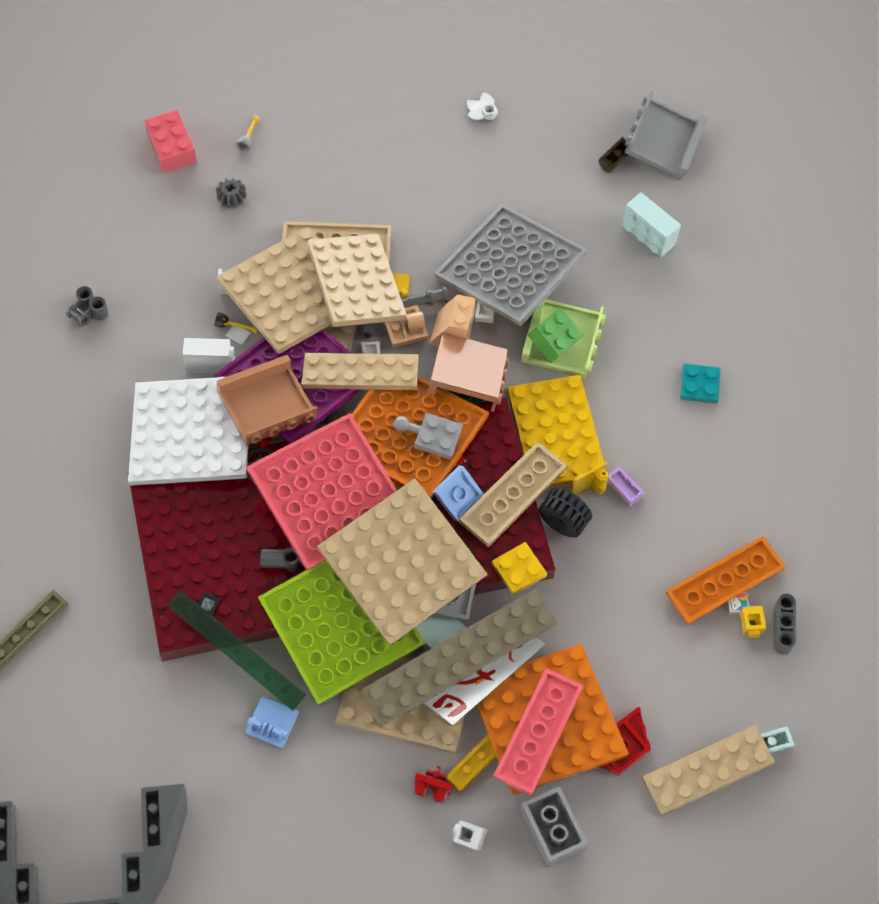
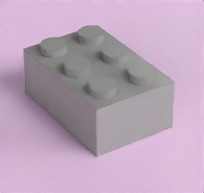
[520,786,588,867]

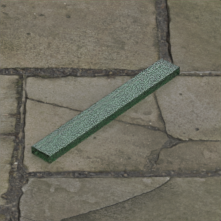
[167,590,306,711]

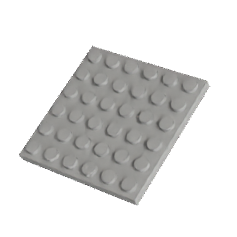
[434,204,588,326]

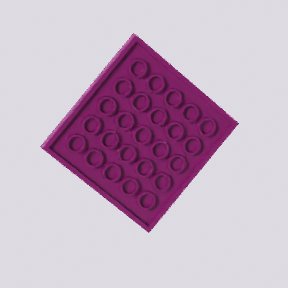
[215,329,361,444]

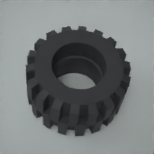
[539,488,592,538]

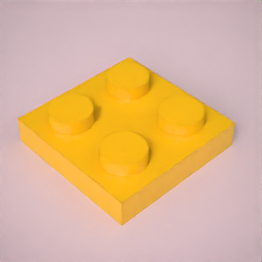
[491,542,547,596]

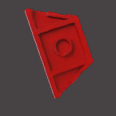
[599,706,651,776]

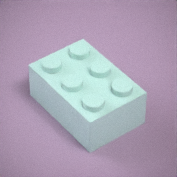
[622,192,681,257]

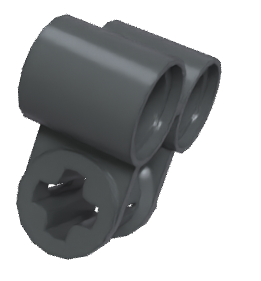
[66,286,108,327]

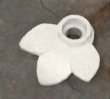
[467,92,498,120]

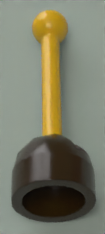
[214,312,259,334]

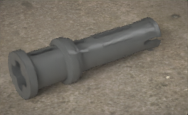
[401,286,449,308]

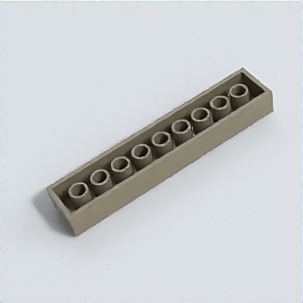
[360,588,557,729]

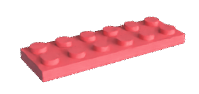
[493,668,583,796]

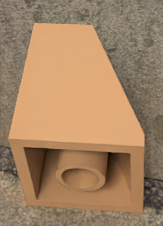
[430,294,476,347]

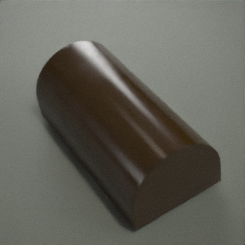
[598,137,629,173]

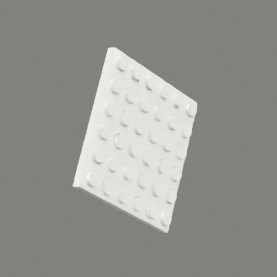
[128,377,248,485]

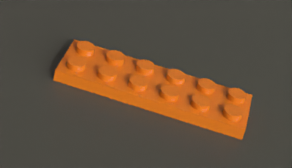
[665,536,786,626]

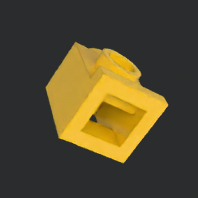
[739,606,766,638]

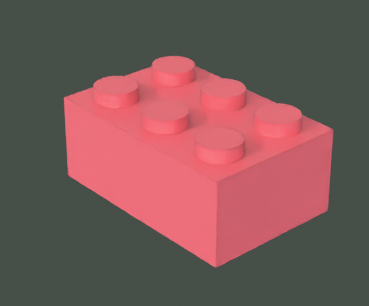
[144,110,197,173]

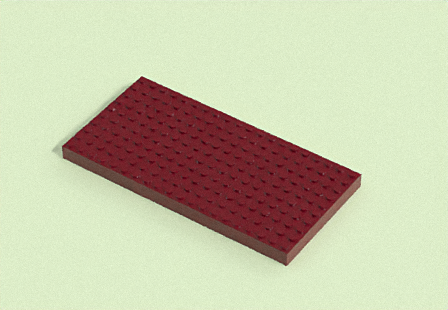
[128,397,556,662]

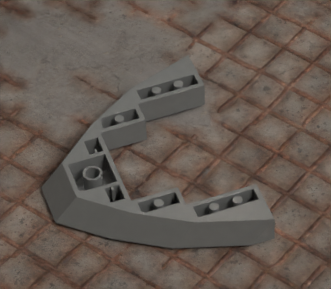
[0,784,188,904]

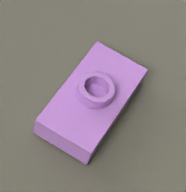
[607,466,645,506]

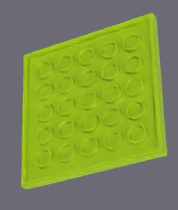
[258,560,425,705]

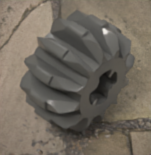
[216,177,246,208]

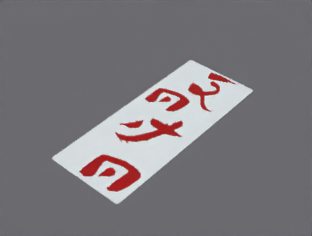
[424,637,545,725]

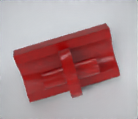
[414,766,452,804]

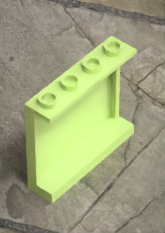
[521,299,606,378]

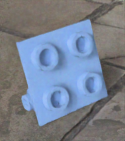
[245,696,300,749]

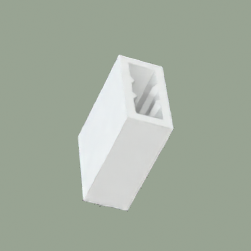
[183,338,236,374]

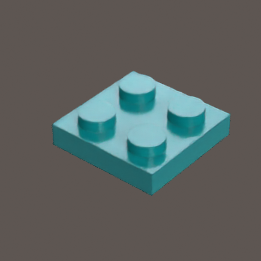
[680,363,721,404]

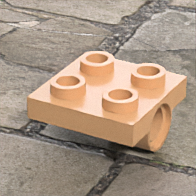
[384,305,428,348]

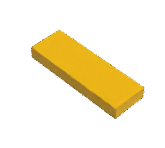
[446,735,496,793]

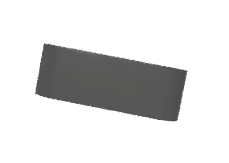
[774,593,796,655]

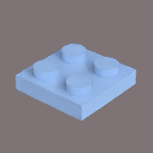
[433,465,484,522]

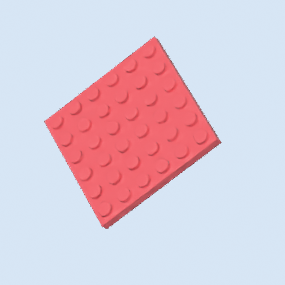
[246,413,397,570]

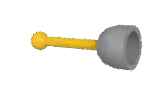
[236,116,259,151]

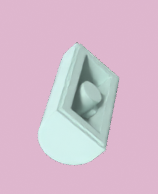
[761,726,795,753]

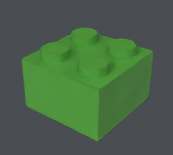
[527,307,584,363]

